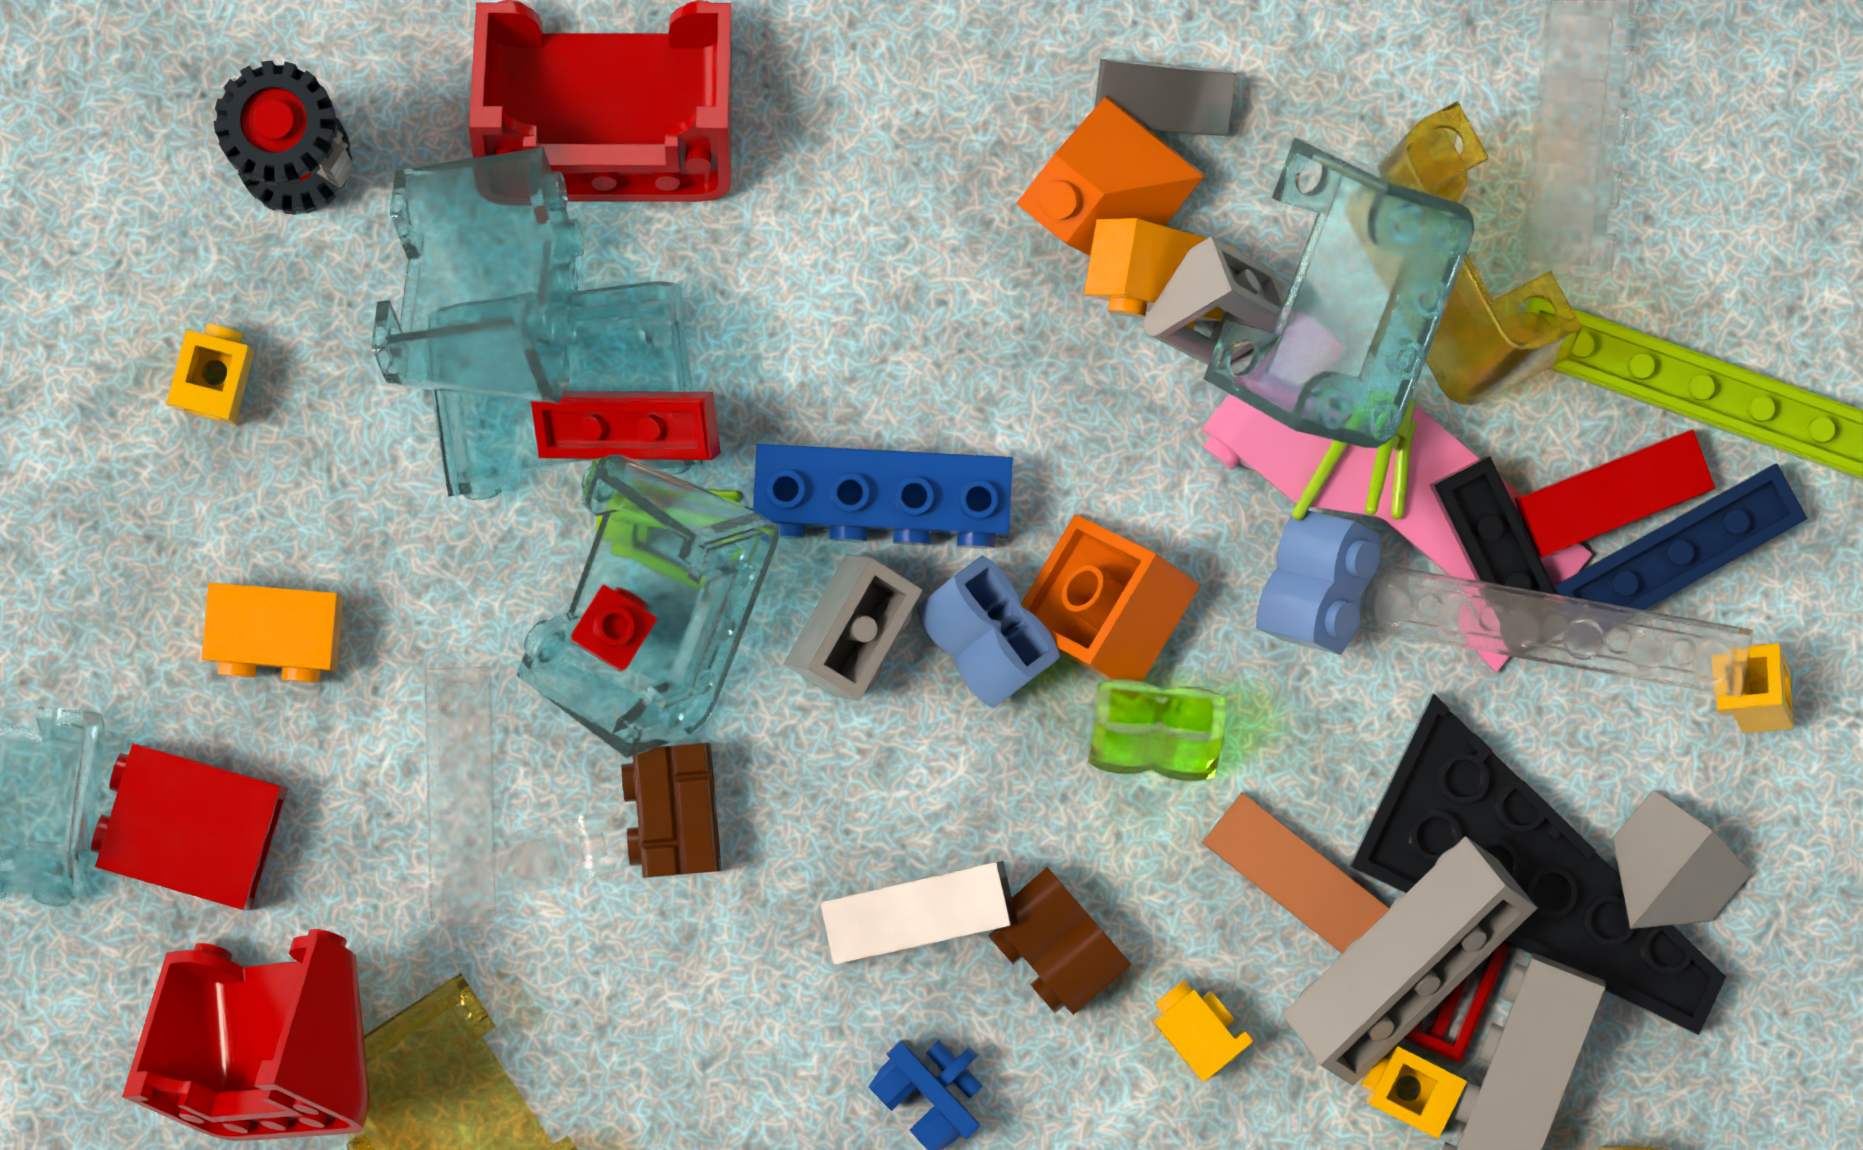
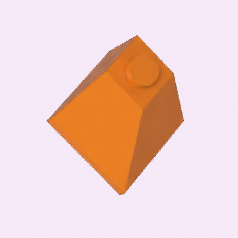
[1016,96,1206,256]

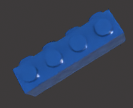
[752,444,1013,549]

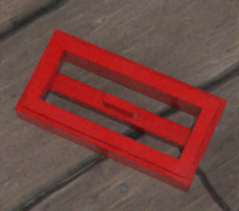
[1403,942,1511,1063]

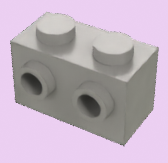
[783,554,923,701]

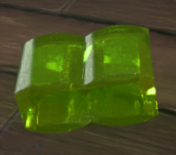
[1088,679,1227,781]

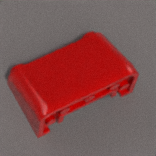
[469,0,732,202]
[122,929,370,1141]

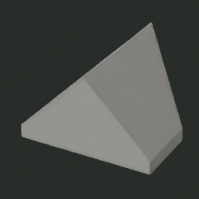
[1612,790,1751,929]

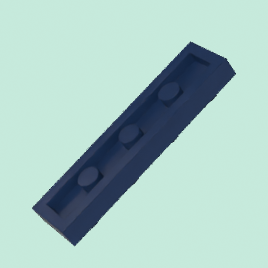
[1554,463,1808,643]

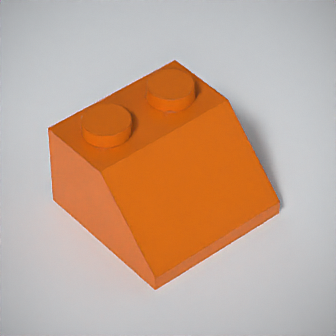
[1021,514,1200,695]

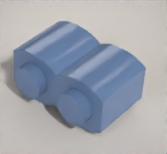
[1256,511,1381,655]
[916,555,1060,708]

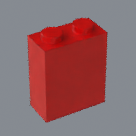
[91,743,288,910]

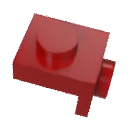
[570,584,658,672]

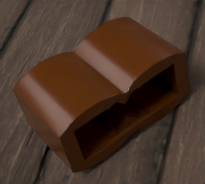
[988,867,1132,1015]

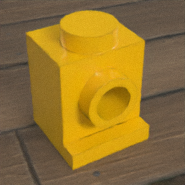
[166,324,255,426]
[1715,643,1794,733]
[1152,979,1253,1082]
[1360,1045,1467,1139]

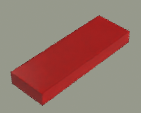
[530,391,721,460]
[1514,429,1716,557]

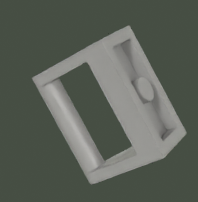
[1143,236,1294,368]

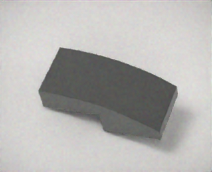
[1095,59,1236,136]

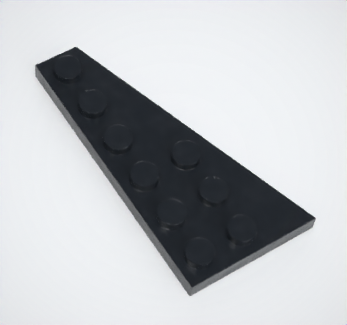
[1349,693,1726,1035]

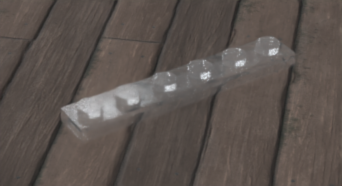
[1360,564,1754,698]

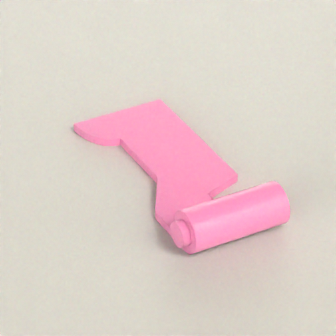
[1201,310,1592,672]

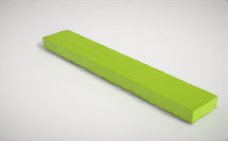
[1509,294,1863,480]

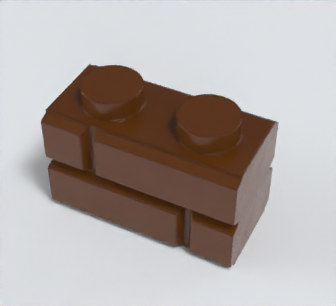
[621,743,722,878]

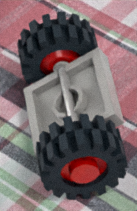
[214,60,354,215]

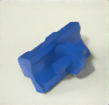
[868,1040,983,1150]

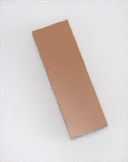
[1201,792,1390,954]

